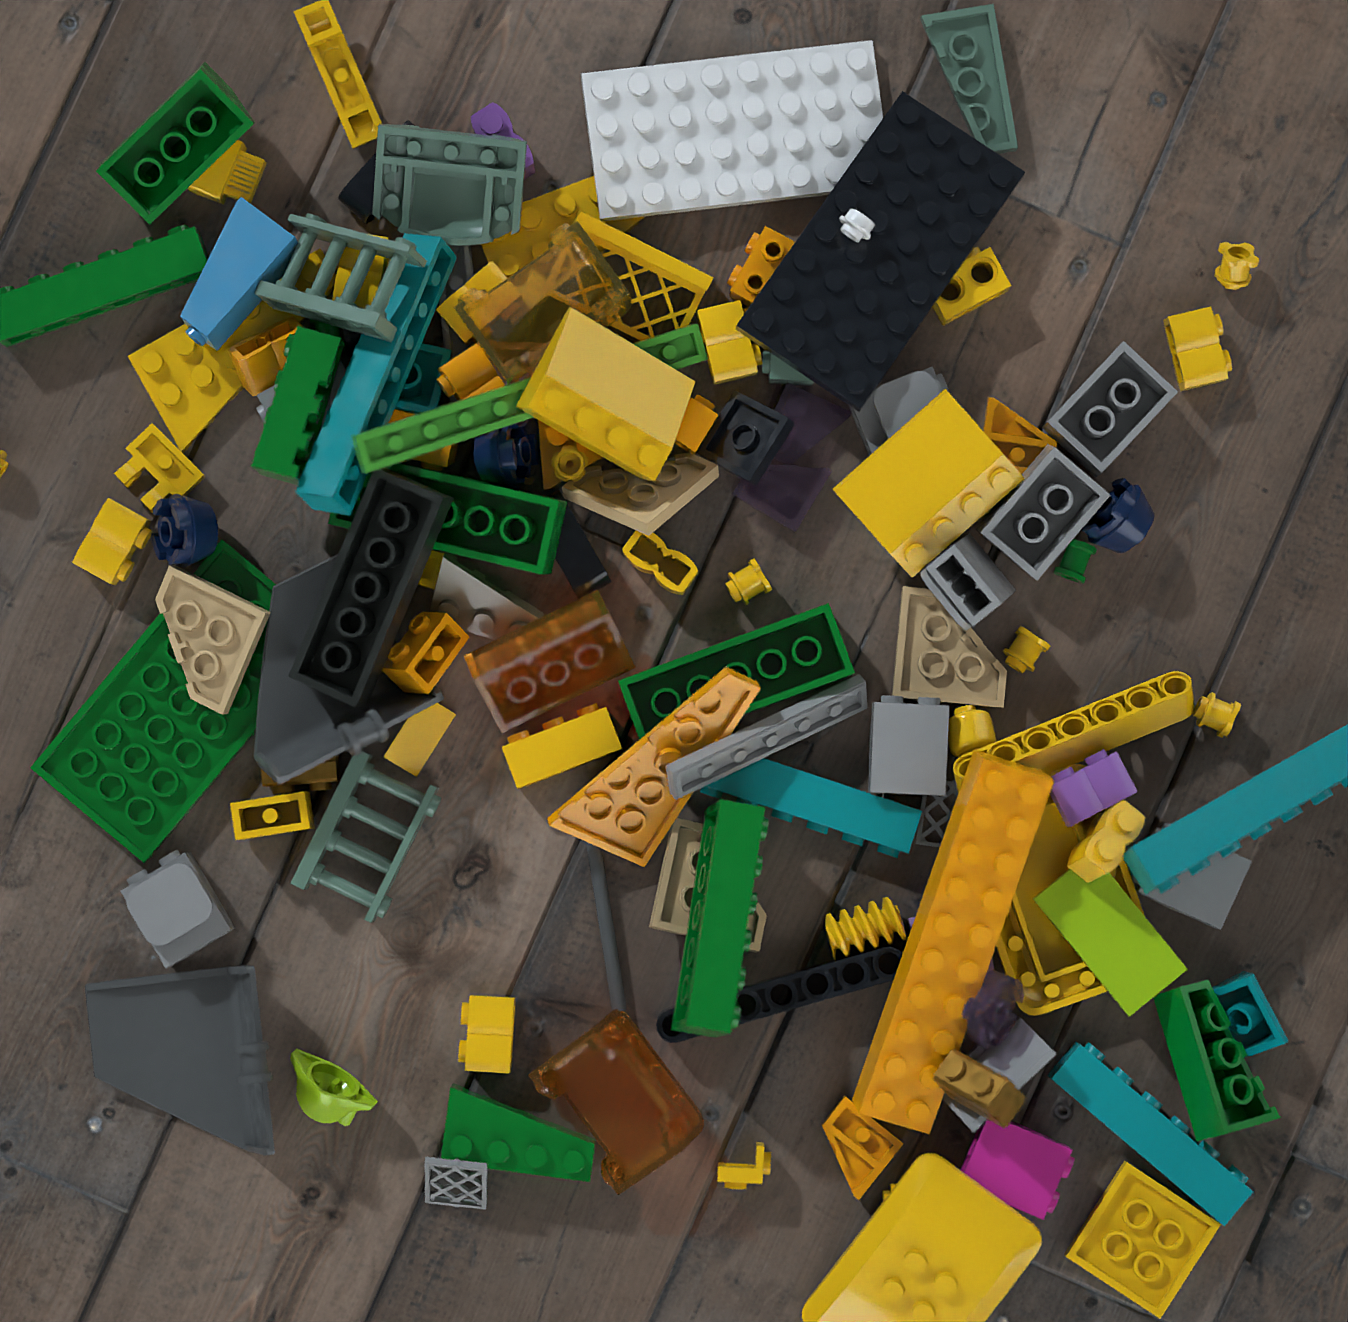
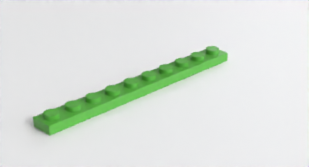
[351,324,708,473]

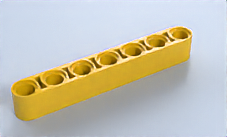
[953,671,1195,793]

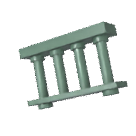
[255,213,427,342]
[290,750,442,923]

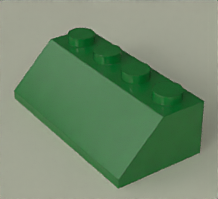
[96,62,255,225]

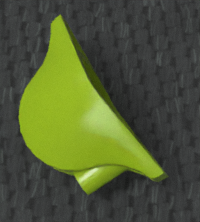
[290,1049,378,1126]

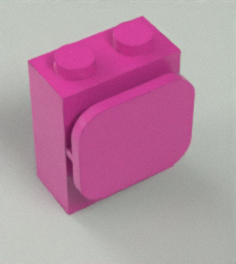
[960,1119,1074,1220]

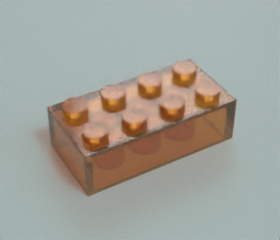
[463,590,636,733]

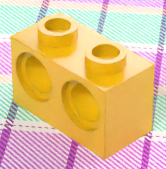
[933,247,1012,326]

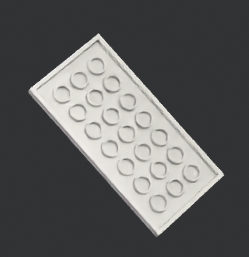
[581,40,883,221]

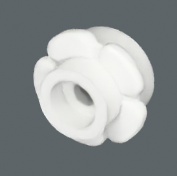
[839,208,875,242]

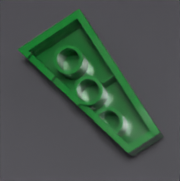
[1153,980,1281,1141]
[441,1083,596,1182]

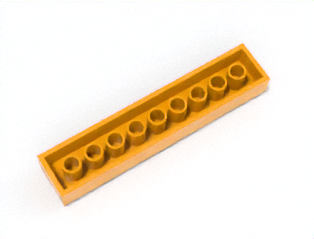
[852,750,1054,1134]

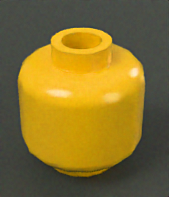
[948,705,997,758]

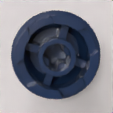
[473,420,539,490]
[1081,478,1155,553]
[151,494,218,568]

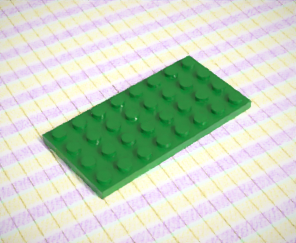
[30,540,277,863]

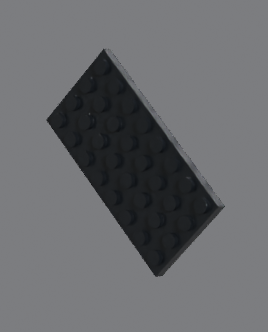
[736,91,1025,412]

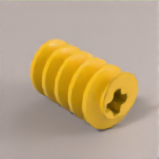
[825,897,907,960]

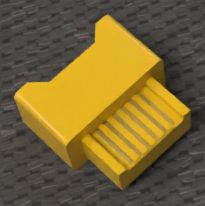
[187,140,267,205]

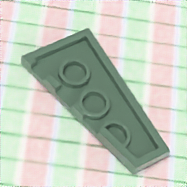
[920,4,1018,154]

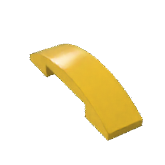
[293,0,382,149]

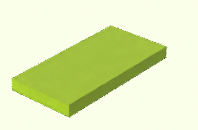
[1032,868,1188,1017]

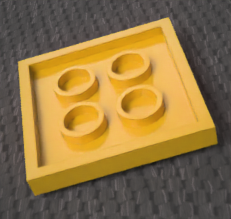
[1064,1160,1221,1319]

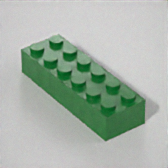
[328,462,567,575]
[618,603,855,740]
[671,799,768,1038]

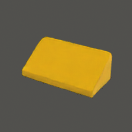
[384,703,456,777]

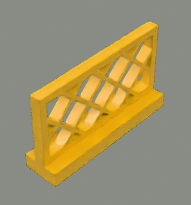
[540,210,713,341]

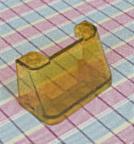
[454,221,632,385]

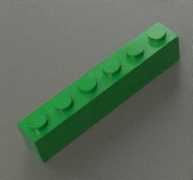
[0,225,209,347]

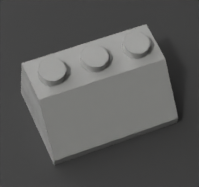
[942,1015,1056,1133]

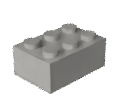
[1042,341,1178,478]
[975,444,1110,581]

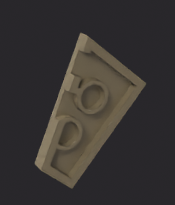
[430,552,545,652]

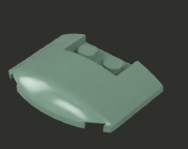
[372,124,527,246]

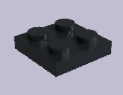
[696,390,795,486]

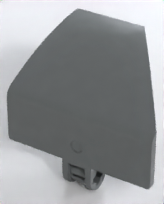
[254,554,444,784]
[85,965,275,1156]

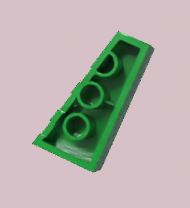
[251,326,345,485]

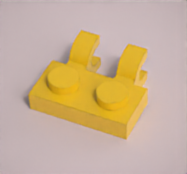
[114,423,205,512]

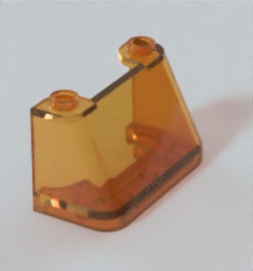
[528,1009,704,1195]

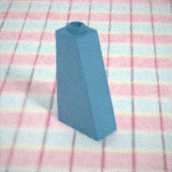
[180,197,298,351]

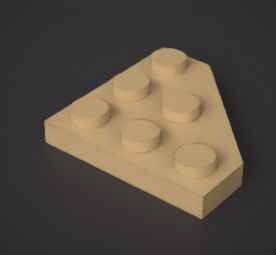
[562,453,719,536]
[155,565,271,715]
[892,586,1007,708]
[649,818,767,953]

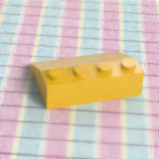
[516,307,696,481]
[833,389,1025,578]

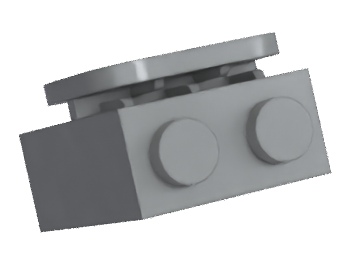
[848,366,949,456]
[920,533,1016,630]
[868,695,949,796]
[1132,823,1252,930]
[121,850,236,968]

